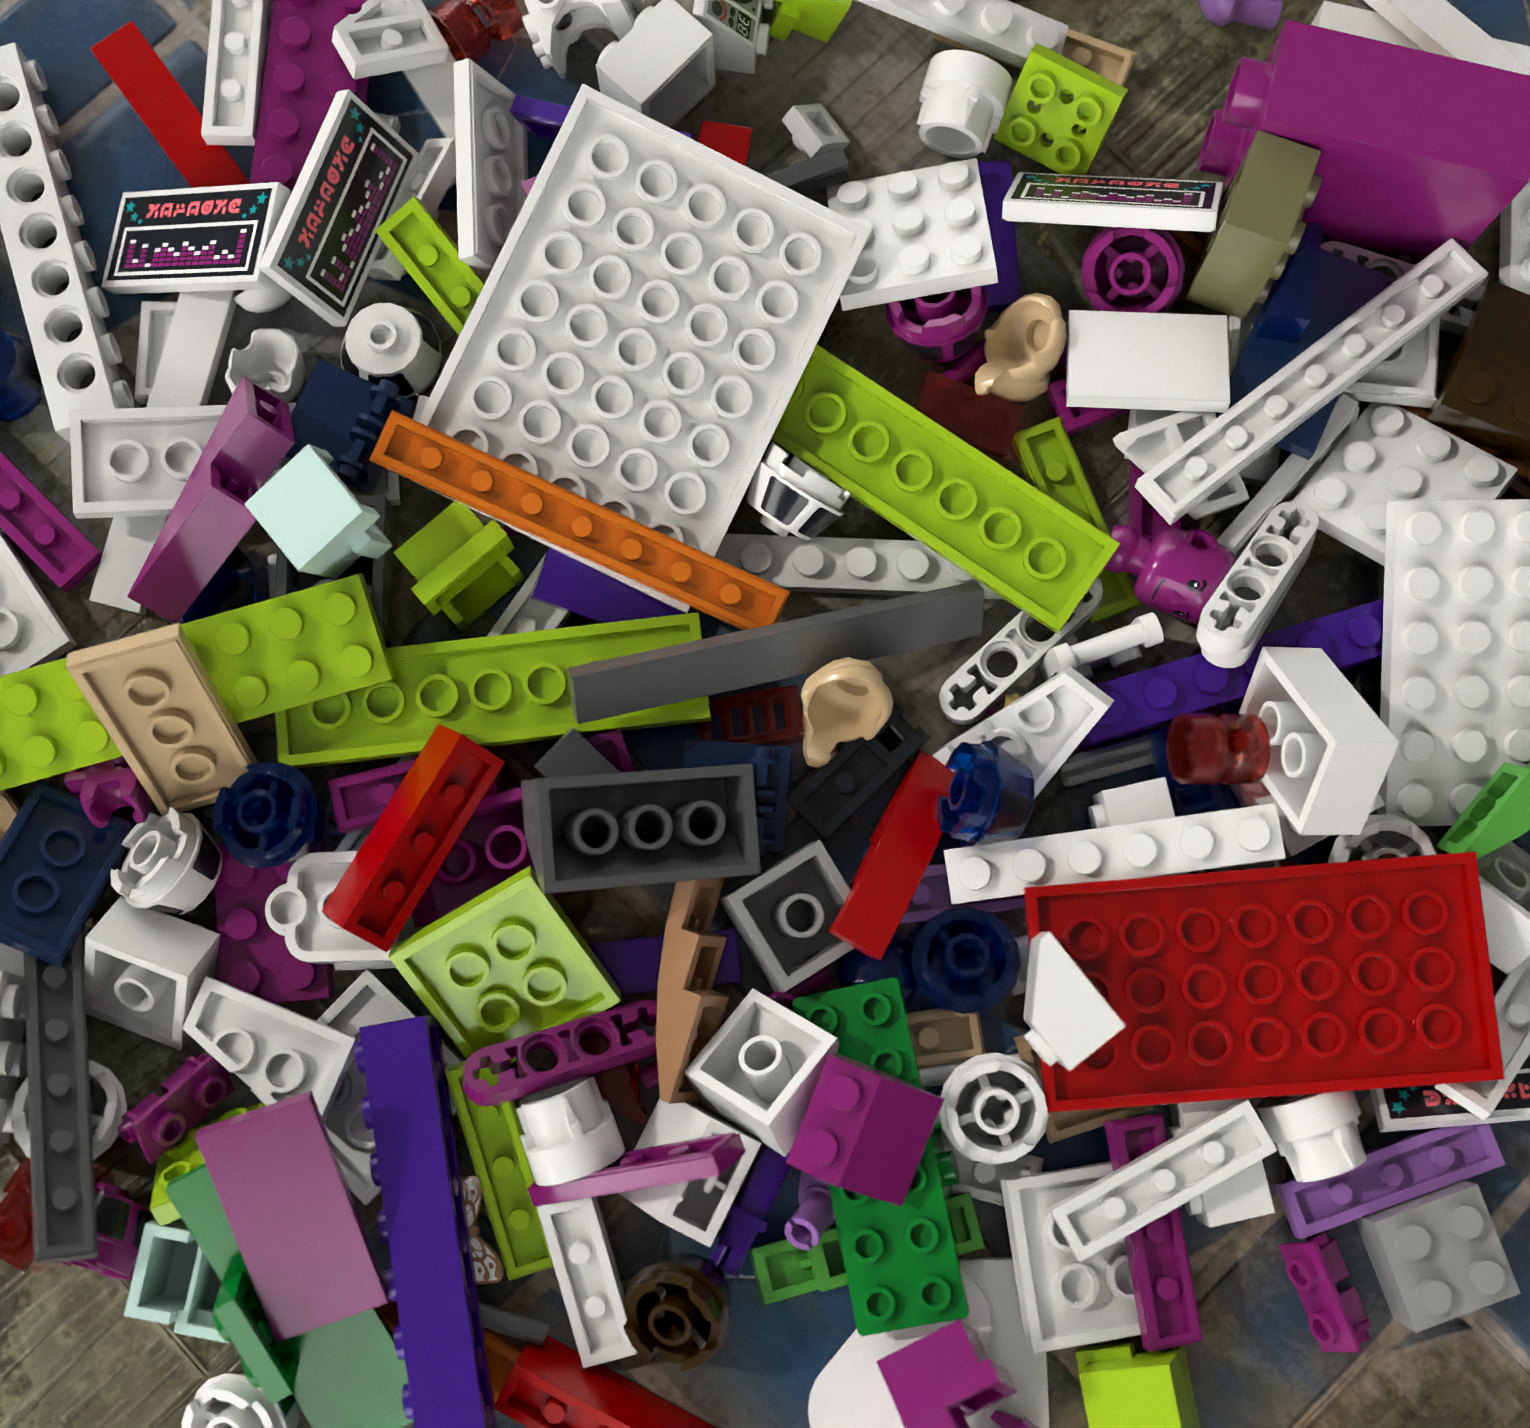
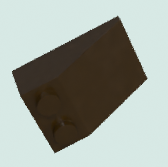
[1425,279,1530,462]

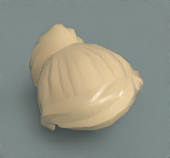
[975,293,1067,402]
[801,657,893,767]

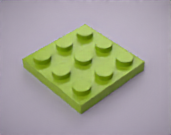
[388,865,621,1064]

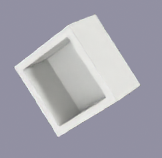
[596,0,716,129]

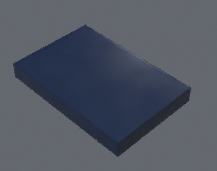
[0,780,137,968]

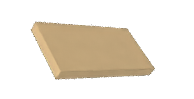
[66,623,262,816]

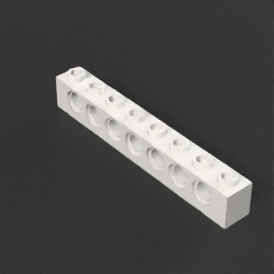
[0,42,135,443]

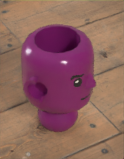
[1104,524,1236,624]

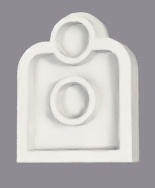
[265,851,398,964]

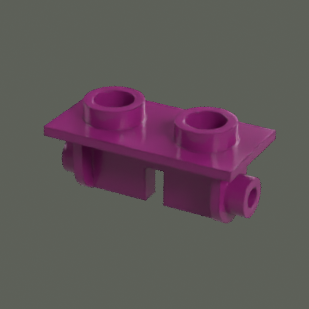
[117,1053,234,1164]
[1279,1230,1372,1353]

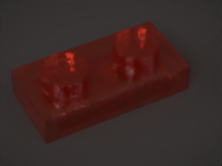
[913,370,1025,457]

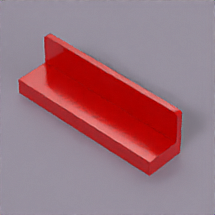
[322,724,505,953]
[494,1335,716,1428]

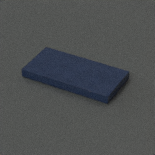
[1215,240,1390,460]

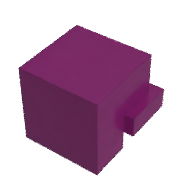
[876,1319,1018,1428]

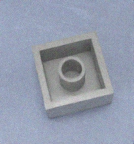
[719,840,854,993]
[1355,1180,1521,1333]

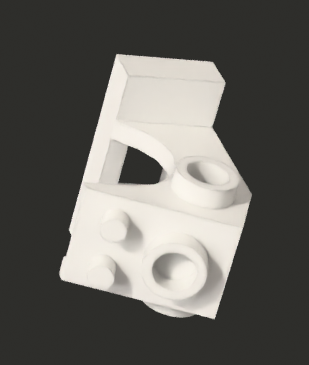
[522,0,648,79]

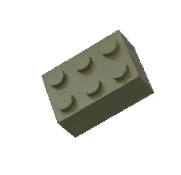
[1185,130,1322,320]

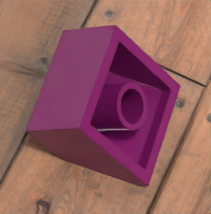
[786,1054,945,1206]

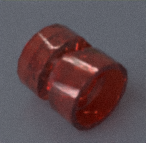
[429,0,524,63]
[1166,713,1270,784]

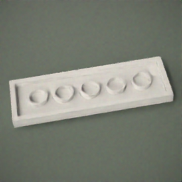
[69,403,400,519]

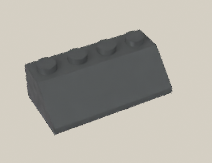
[521,764,761,894]

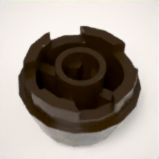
[623,1253,731,1371]

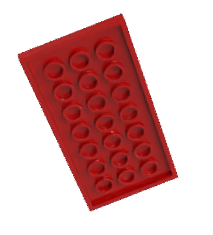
[1023,851,1505,1113]

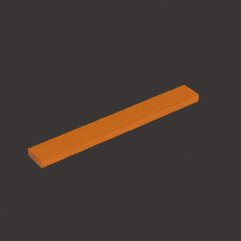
[369,410,790,630]

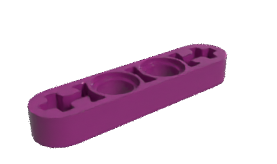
[463,1000,657,1106]

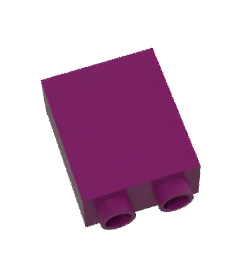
[1197,19,1530,264]

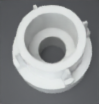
[916,50,1013,158]
[516,1076,625,1186]
[1257,1091,1367,1182]

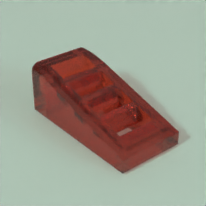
[696,685,805,745]

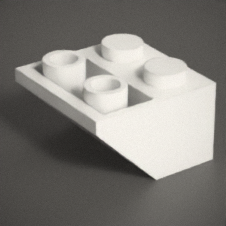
[619,1098,761,1247]

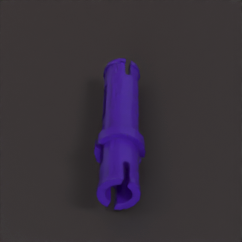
[708,1145,791,1277]

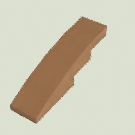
[656,878,729,1104]

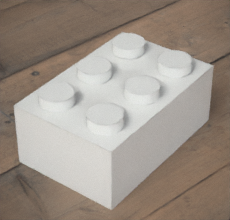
[1230,647,1399,835]

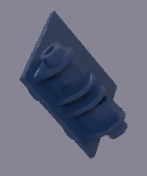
[285,359,416,495]
[683,739,791,855]

